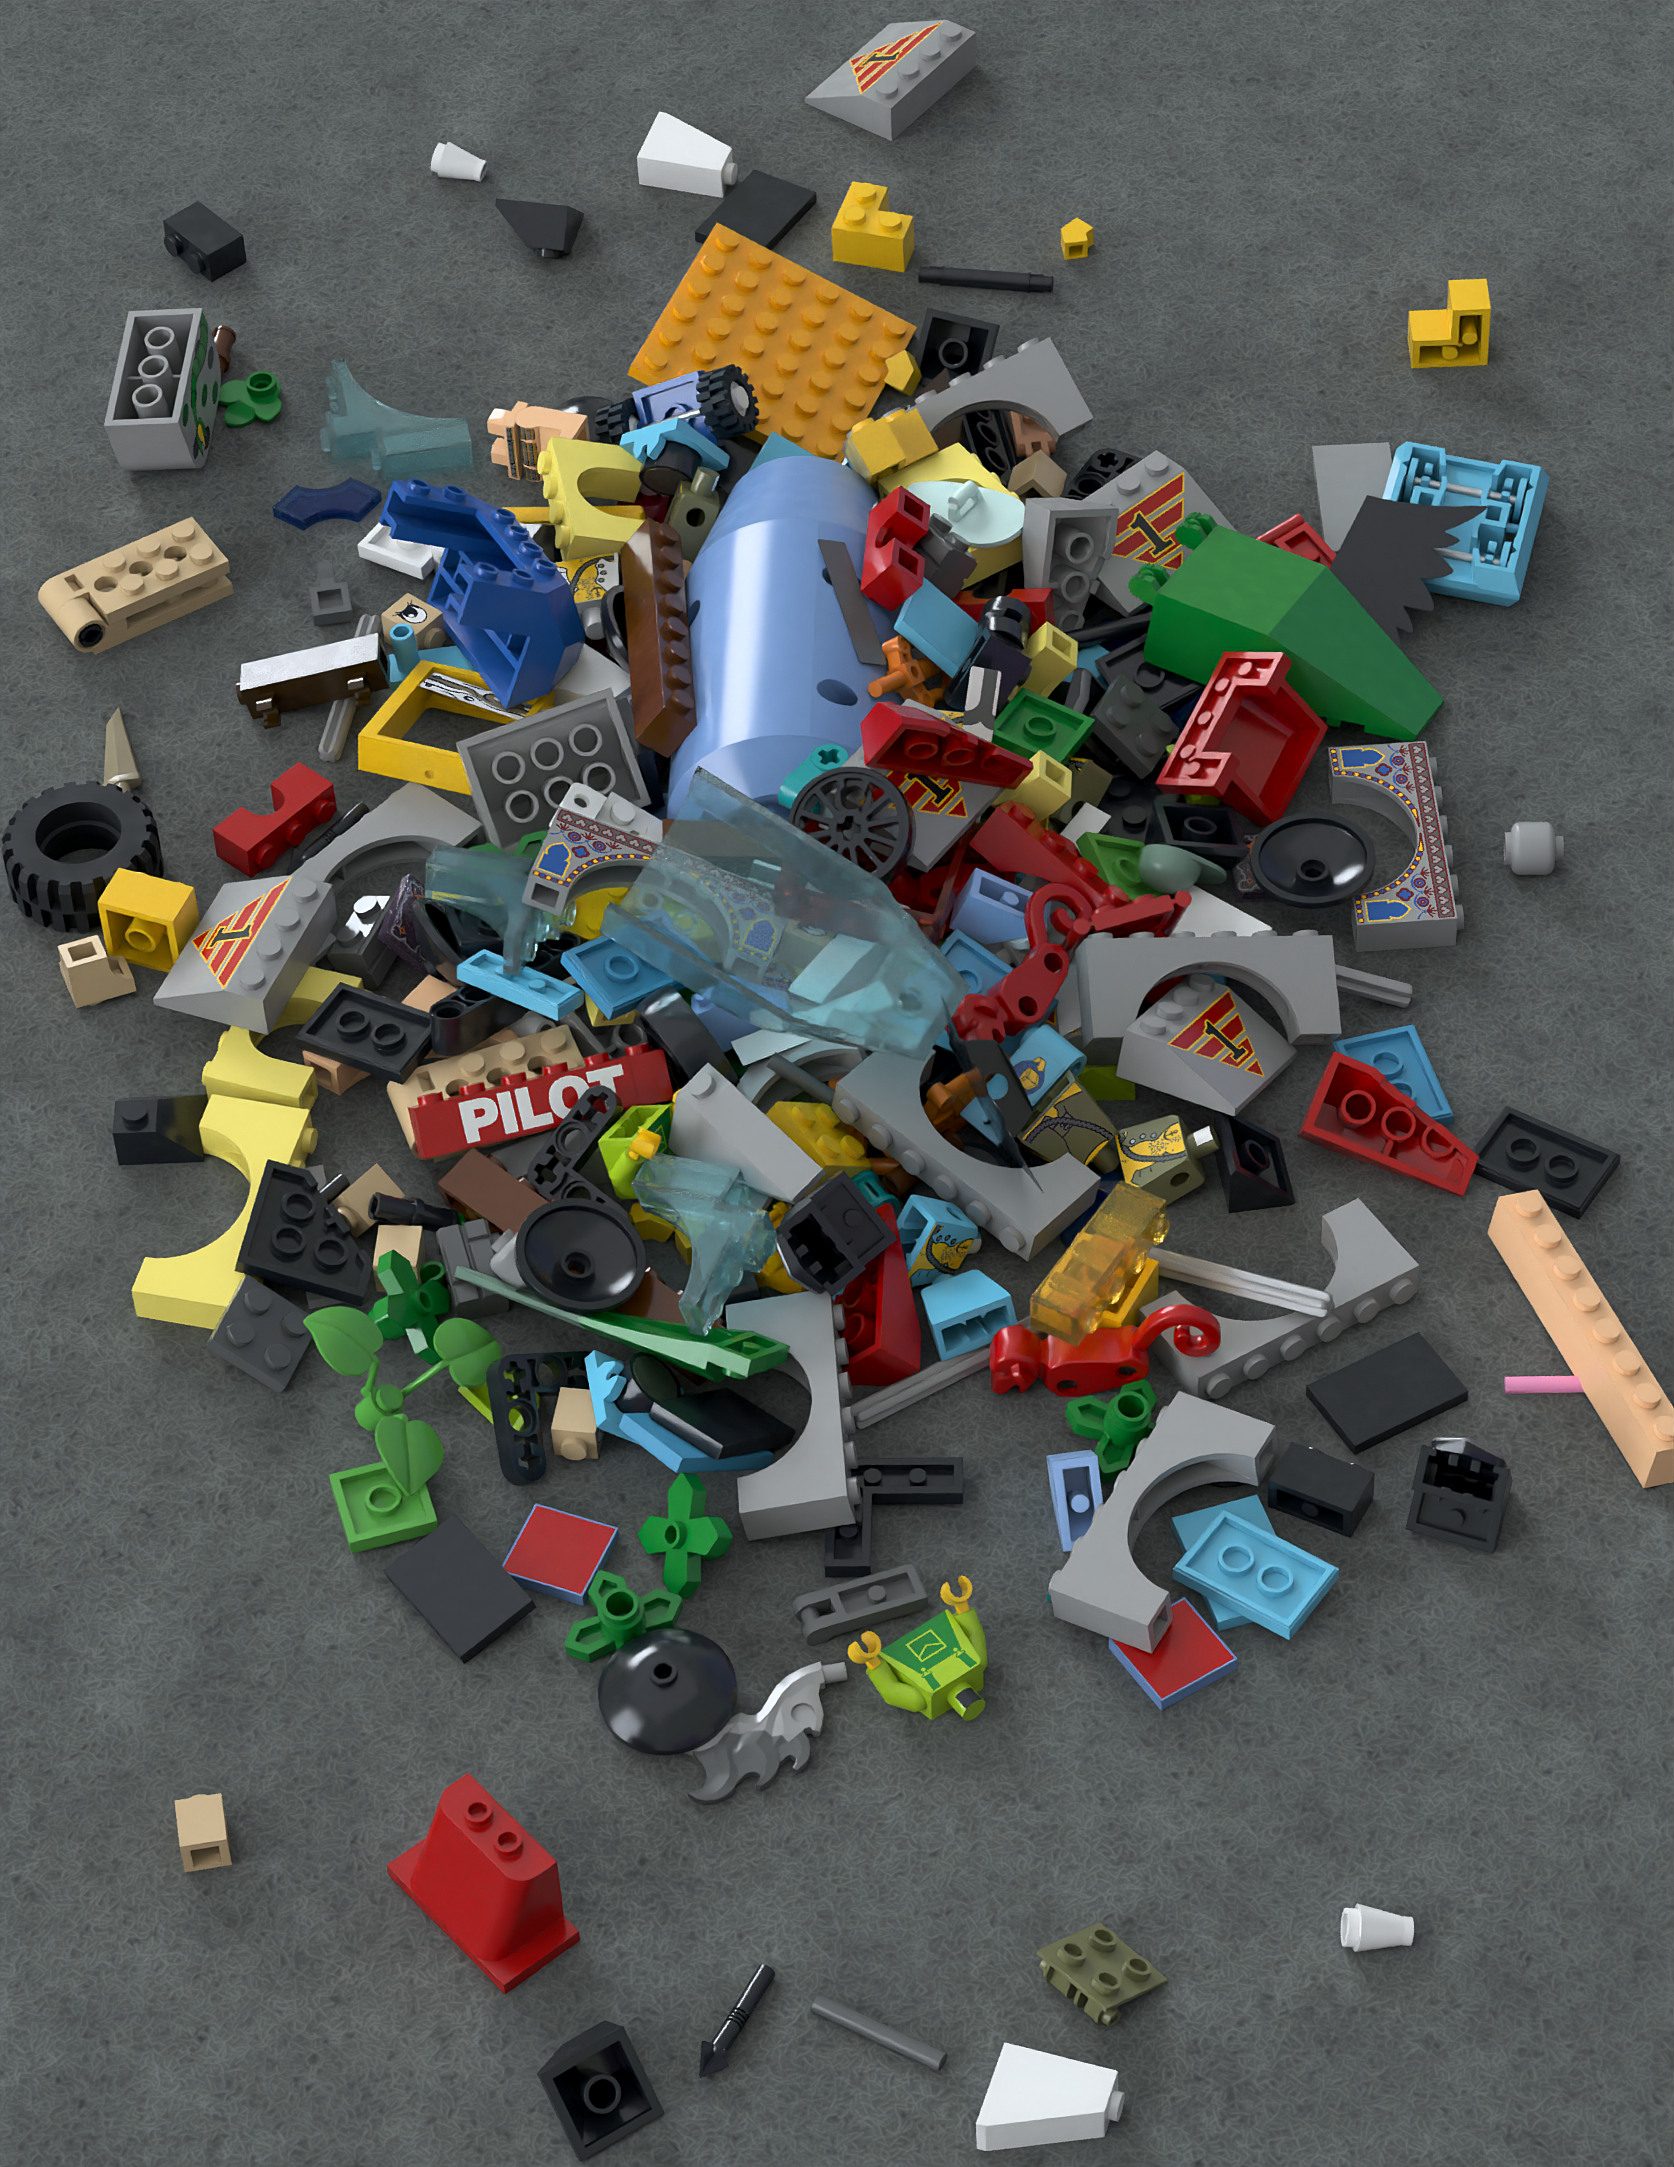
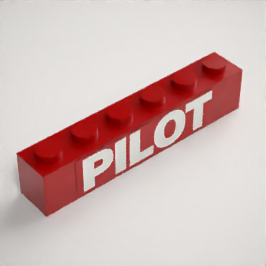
[407,1042,674,1159]

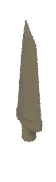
[102,707,142,793]

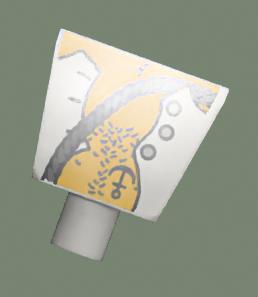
[554,552,621,640]

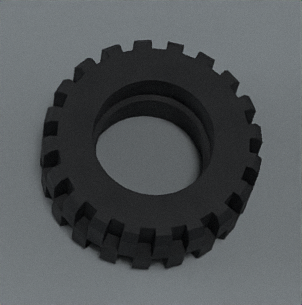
[1,781,164,933]

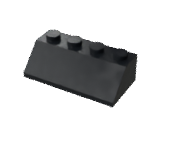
[915,367,1020,489]

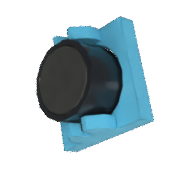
[619,417,730,497]
[584,1350,684,1444]

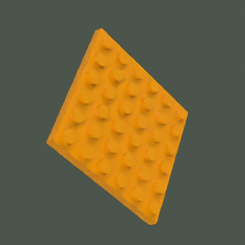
[627,223,917,464]

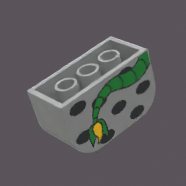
[104,308,221,471]

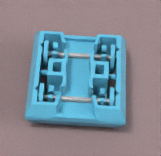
[1383,441,1550,607]

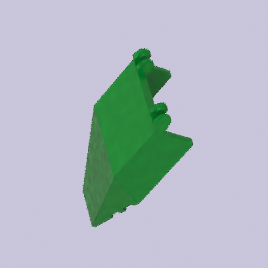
[1128,512,1444,742]

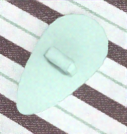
[906,480,1025,549]

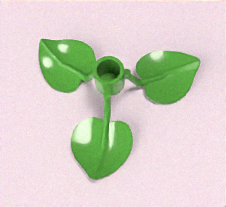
[303,1306,502,1497]

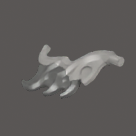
[685,1661,847,1805]

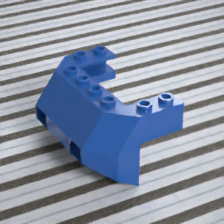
[379,478,586,709]

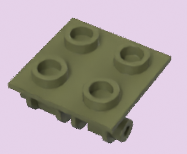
[1036,1922,1168,2028]

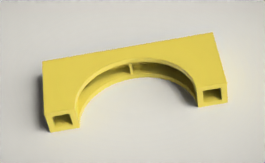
[131,1094,318,1329]

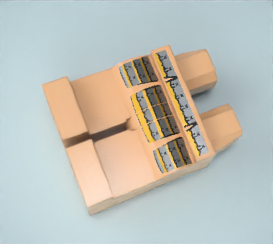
[487,401,590,482]

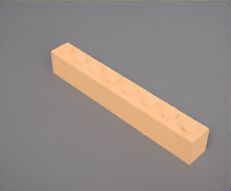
[1487,1189,1674,1488]

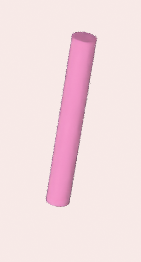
[1504,1376,1584,1394]

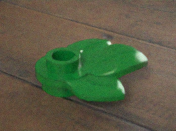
[218,371,282,427]

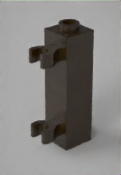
[236,633,390,729]

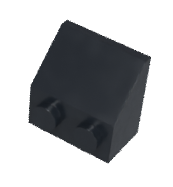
[1144,801,1248,870]

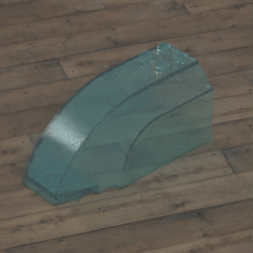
[600,766,970,1061]

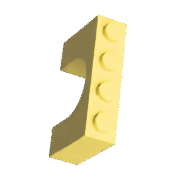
[537,436,645,573]
[878,442,1023,590]
[202,966,364,1110]

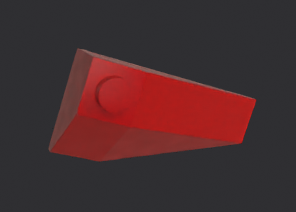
[860,702,1034,790]
[1297,1051,1479,1197]
[834,1203,921,1386]

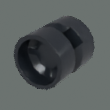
[973,596,1033,650]

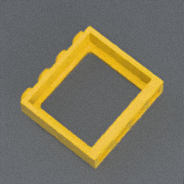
[358,660,556,796]

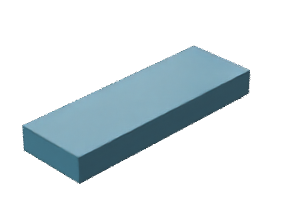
[457,949,584,1021]

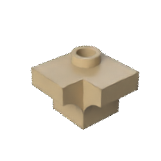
[57,935,136,1008]

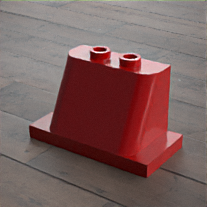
[1155,651,1328,827]
[387,1773,580,1994]

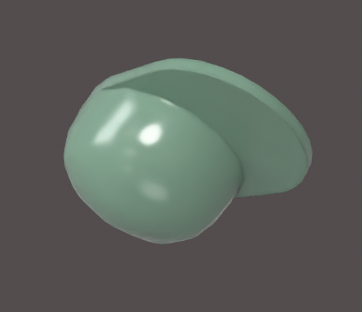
[1138,844,1227,894]

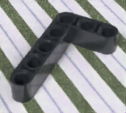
[429,918,581,1056]

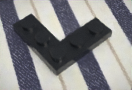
[824,1457,963,1577]

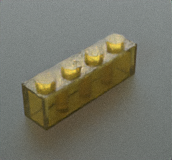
[1030,1180,1170,1347]

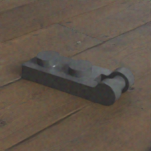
[792,1563,928,1646]

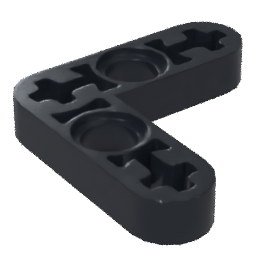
[527,1085,635,1226]
[486,1351,591,1486]

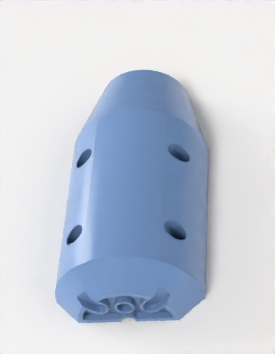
[667,456,905,820]

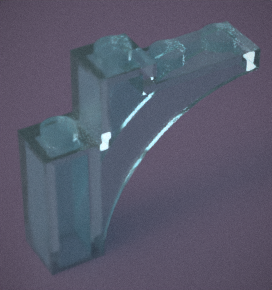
[319,359,474,483]
[425,845,576,976]
[632,1152,777,1336]

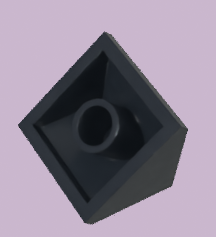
[1214,1110,1296,1213]

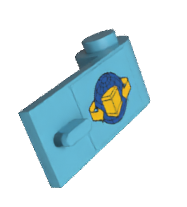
[960,1024,1087,1148]

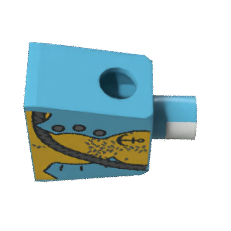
[896,1195,981,1287]

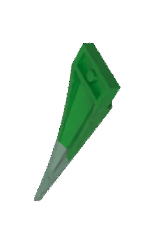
[454,1266,790,1383]

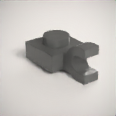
[308,561,354,626]

